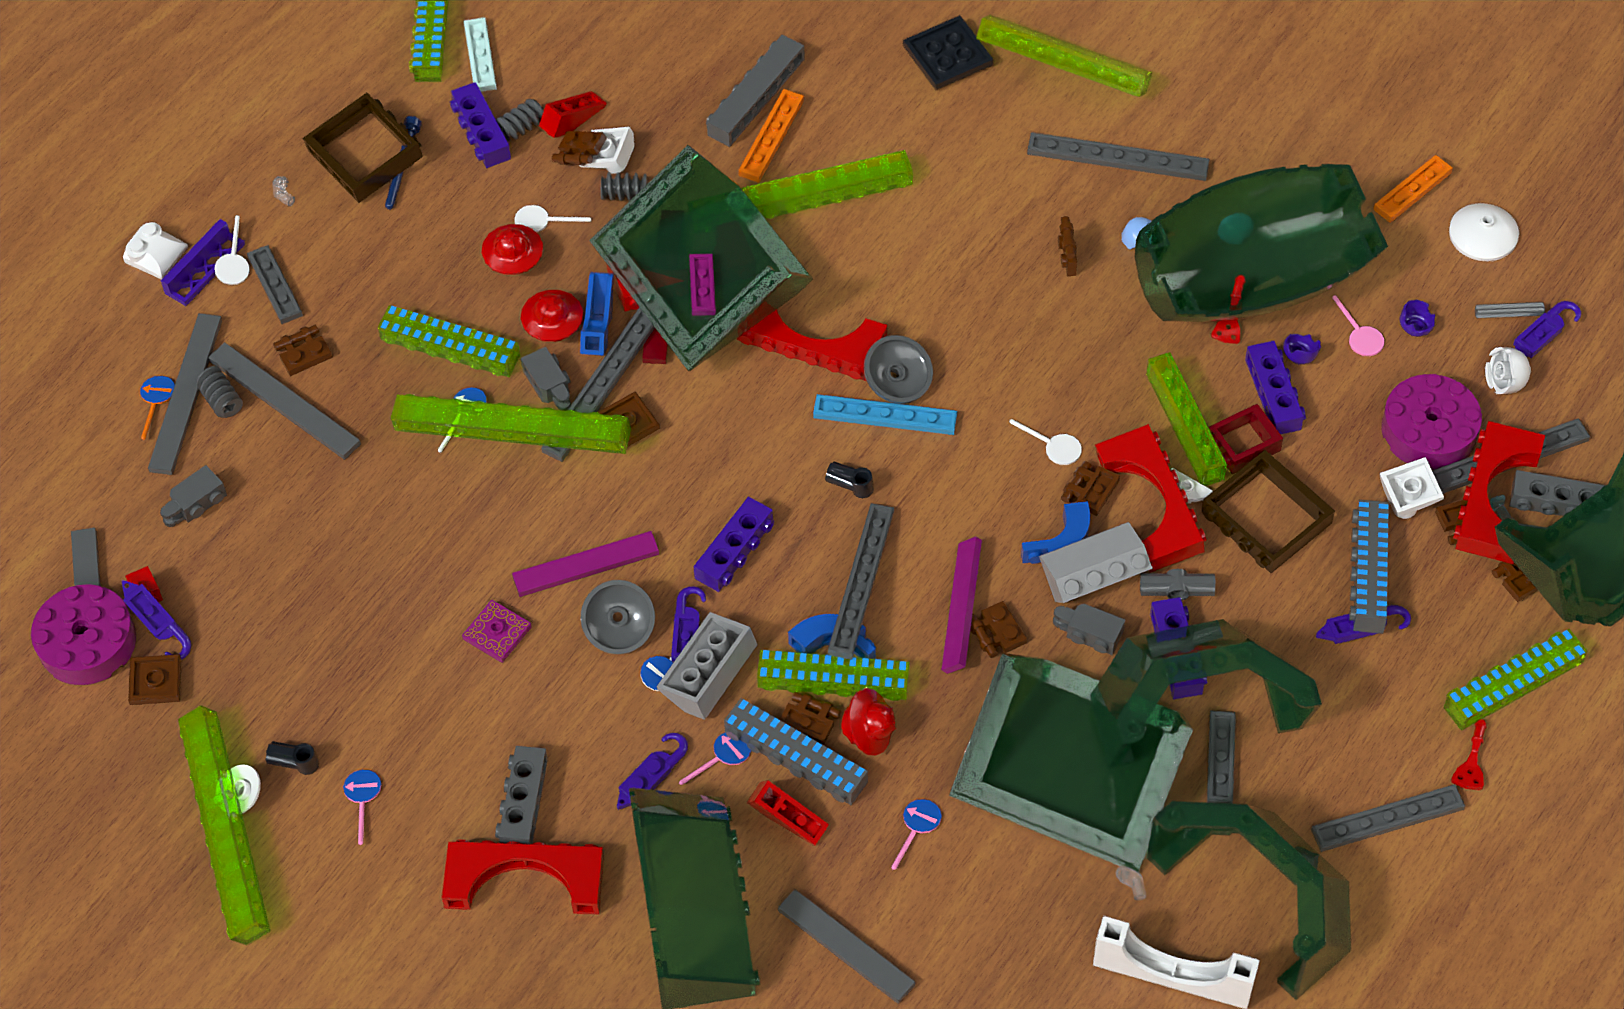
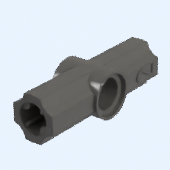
[1140,569,1216,600]

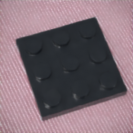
[903,15,993,90]

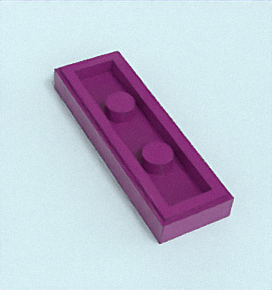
[689,254,716,316]

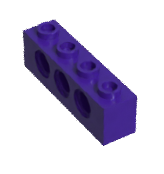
[449,82,511,168]
[1245,341,1306,434]
[694,496,774,592]
[1150,597,1207,700]

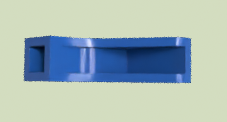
[580,272,614,356]

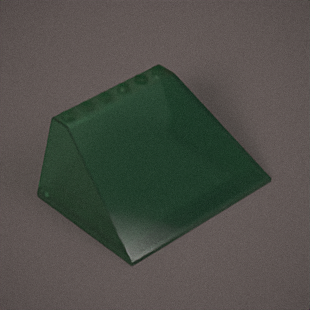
[589,145,813,371]
[949,653,1193,873]

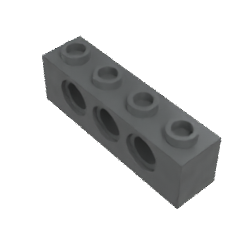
[1509,470,1614,524]
[495,746,548,844]

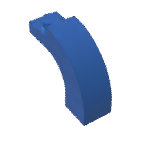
[1021,501,1090,564]
[788,614,876,667]

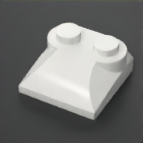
[580,127,635,174]
[123,222,188,279]
[1380,457,1444,519]

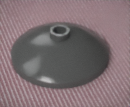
[864,335,933,404]
[581,580,655,654]

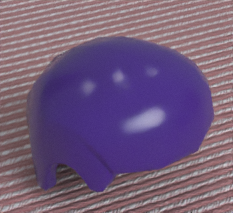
[1399,300,1435,337]
[1283,334,1321,365]

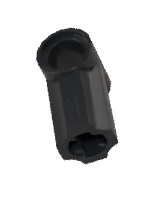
[825,461,874,499]
[265,741,319,775]

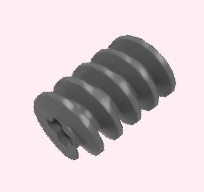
[496,99,544,142]
[601,172,648,202]
[196,366,243,418]

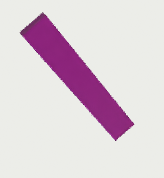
[512,531,659,597]
[941,536,982,674]

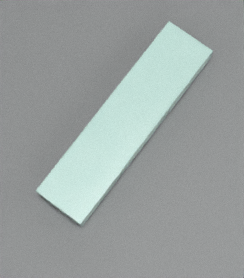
[464,18,497,92]

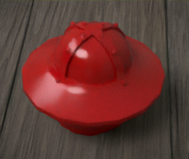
[481,224,543,275]
[521,290,583,342]
[841,688,896,756]

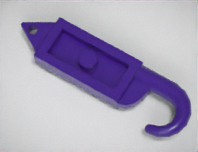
[1513,301,1581,359]
[122,580,191,660]
[671,586,706,661]
[1316,605,1411,644]
[617,733,688,810]

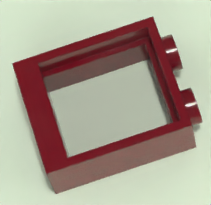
[1206,404,1283,475]

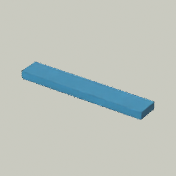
[813,394,957,435]

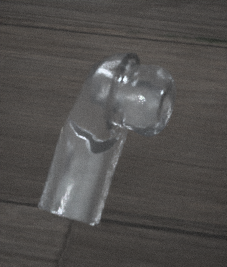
[272,176,295,206]
[1116,866,1147,900]

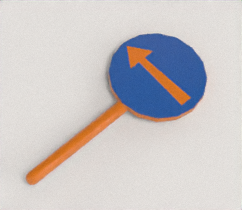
[140,376,175,440]

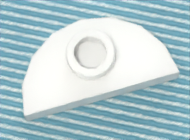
[1170,468,1213,503]

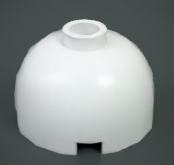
[1485,347,1531,394]

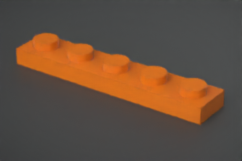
[738,89,804,183]

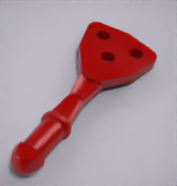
[1211,275,1246,344]
[1451,719,1487,790]

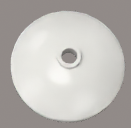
[1449,203,1519,261]

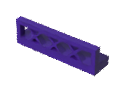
[161,219,245,306]

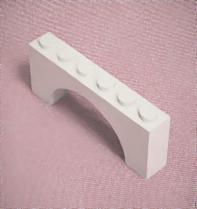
[1093,916,1259,1009]

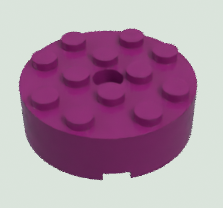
[1381,374,1482,470]
[31,584,136,685]

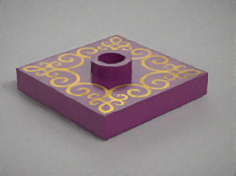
[462,600,532,663]

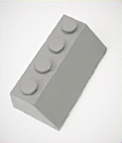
[1039,522,1152,603]
[657,612,757,720]

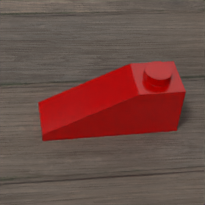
[539,91,607,138]
[746,780,829,846]

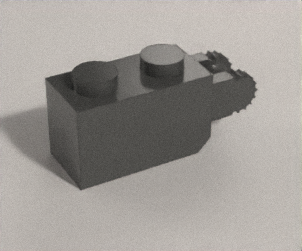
[521,347,571,412]
[160,465,227,527]
[1053,604,1125,655]

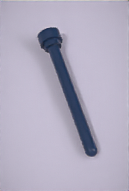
[385,116,422,210]

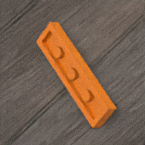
[1373,155,1453,223]

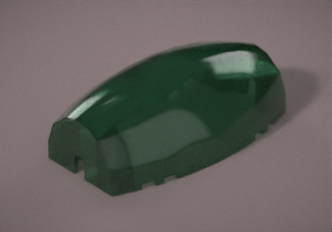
[1134,164,1388,323]

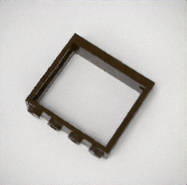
[302,92,423,203]
[1202,450,1335,573]

